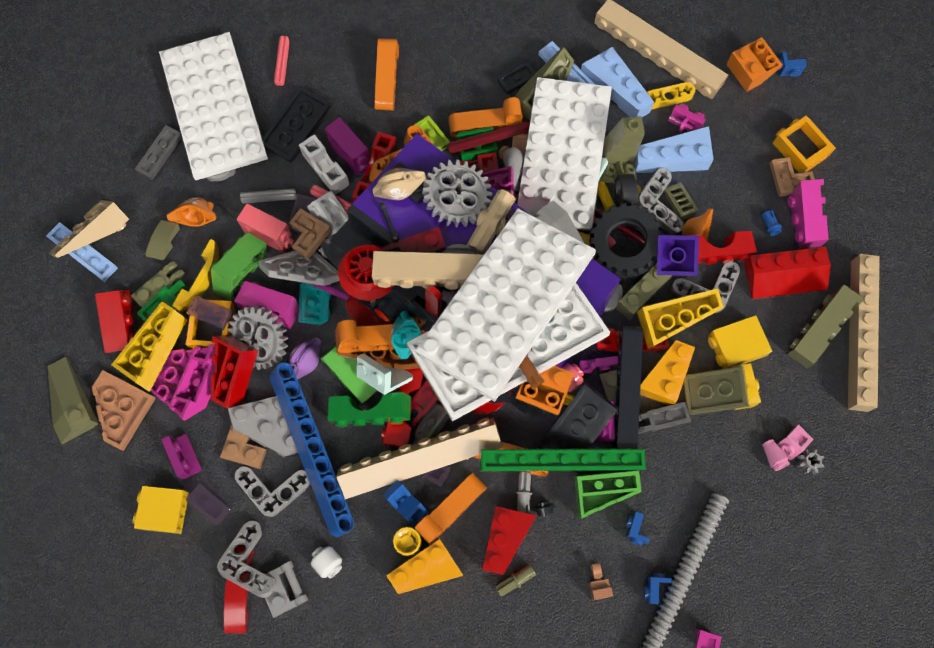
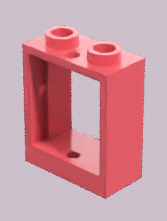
[237,204,293,254]

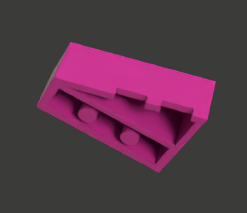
[787,179,828,248]
[234,281,299,329]

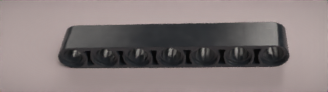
[613,325,643,449]

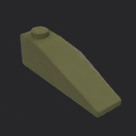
[515,47,574,120]
[48,357,99,444]

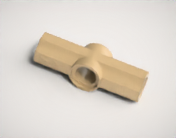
[467,189,516,254]

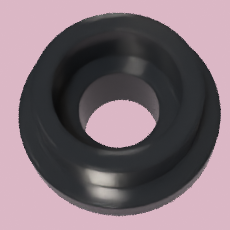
[534,500,555,516]

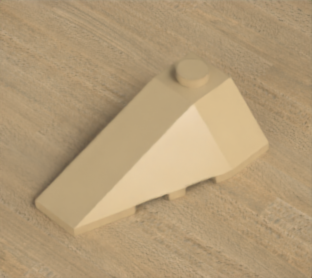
[50,200,129,258]

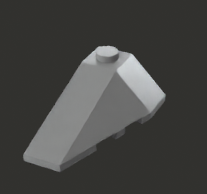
[533,200,593,259]

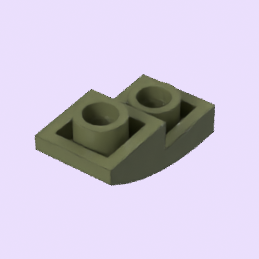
[599,161,637,183]
[146,220,180,260]

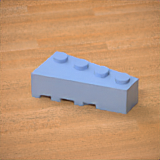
[581,47,654,117]
[634,126,713,173]

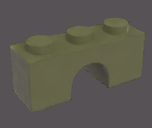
[616,264,672,321]

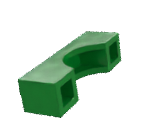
[328,392,411,427]

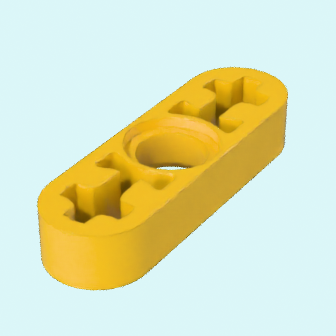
[647,82,695,109]

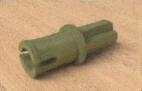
[495,564,536,596]

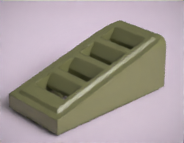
[664,182,698,221]

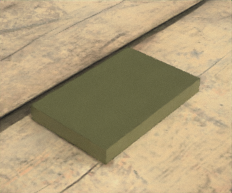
[684,366,750,415]

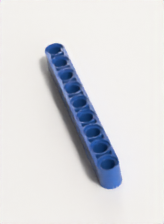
[269,363,354,537]

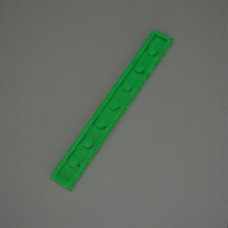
[480,449,646,472]

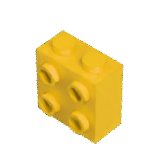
[133,486,189,534]

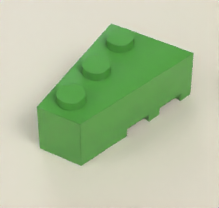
[211,232,267,302]
[320,345,377,404]
[574,470,641,519]

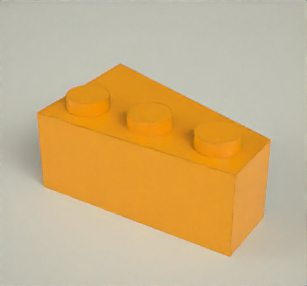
[640,340,695,406]
[386,539,463,594]

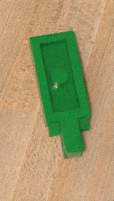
[137,280,188,322]

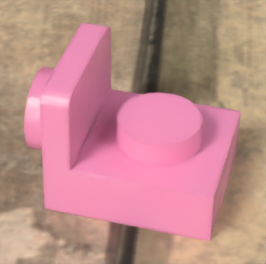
[777,425,813,460]

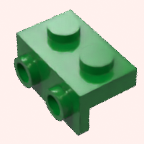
[457,127,498,161]

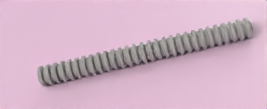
[640,493,729,648]

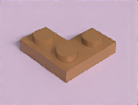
[770,157,815,197]
[289,208,332,259]
[220,425,267,469]

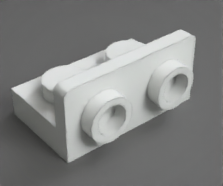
[307,191,348,238]

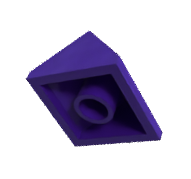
[657,235,699,276]

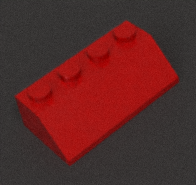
[744,247,830,299]

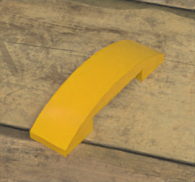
[172,239,219,313]

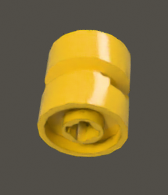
[393,527,422,557]

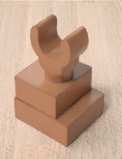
[589,563,613,601]

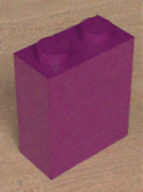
[325,117,370,176]

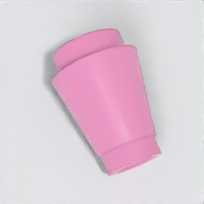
[762,439,790,471]

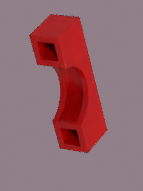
[352,132,397,203]
[691,231,757,265]
[381,368,425,449]

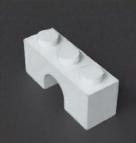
[299,135,349,195]

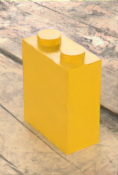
[708,316,772,369]

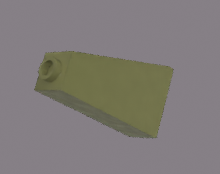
[602,116,645,165]

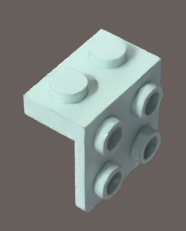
[357,353,413,395]

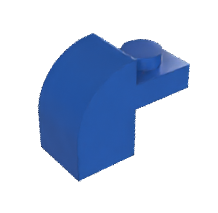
[383,480,429,528]

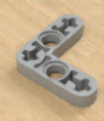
[637,168,684,235]
[671,262,740,313]
[235,467,311,517]
[217,521,274,598]

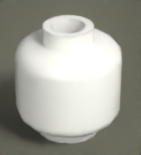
[311,546,342,578]

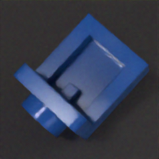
[778,51,807,77]
[625,512,650,546]
[643,573,671,604]

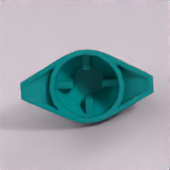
[391,311,422,359]

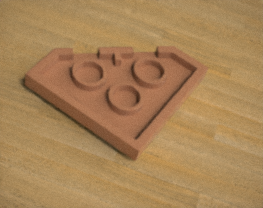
[92,370,156,451]

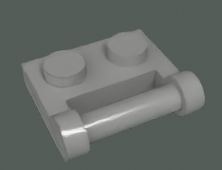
[259,561,308,618]

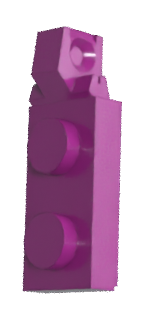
[579,356,618,374]

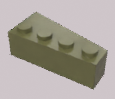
[788,285,865,368]

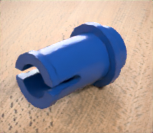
[761,210,782,236]

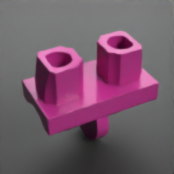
[668,104,706,133]

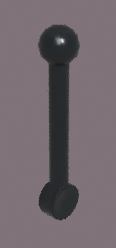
[379,201,400,242]

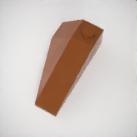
[335,335,420,370]

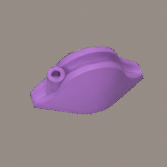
[288,337,323,380]

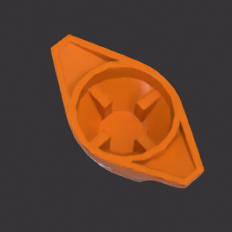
[166,197,217,226]
[682,209,713,241]

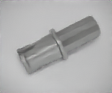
[516,472,532,514]

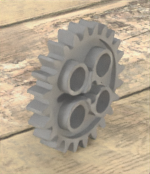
[422,160,493,227]
[228,305,288,370]

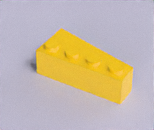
[637,289,724,349]
[111,302,187,392]

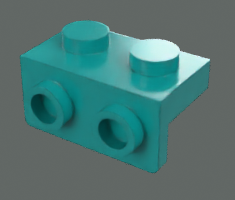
[298,283,331,325]

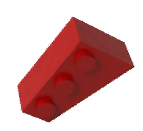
[95,290,135,353]
[211,335,259,408]
[482,507,537,575]

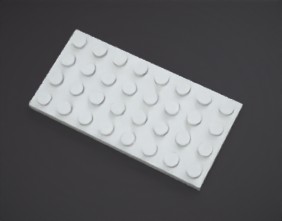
[159,32,268,180]
[517,77,612,231]
[415,209,595,402]
[407,283,610,421]

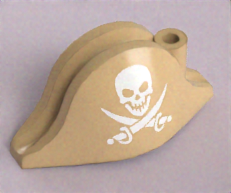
[373,168,426,200]

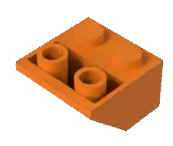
[727,37,782,92]
[516,366,574,415]

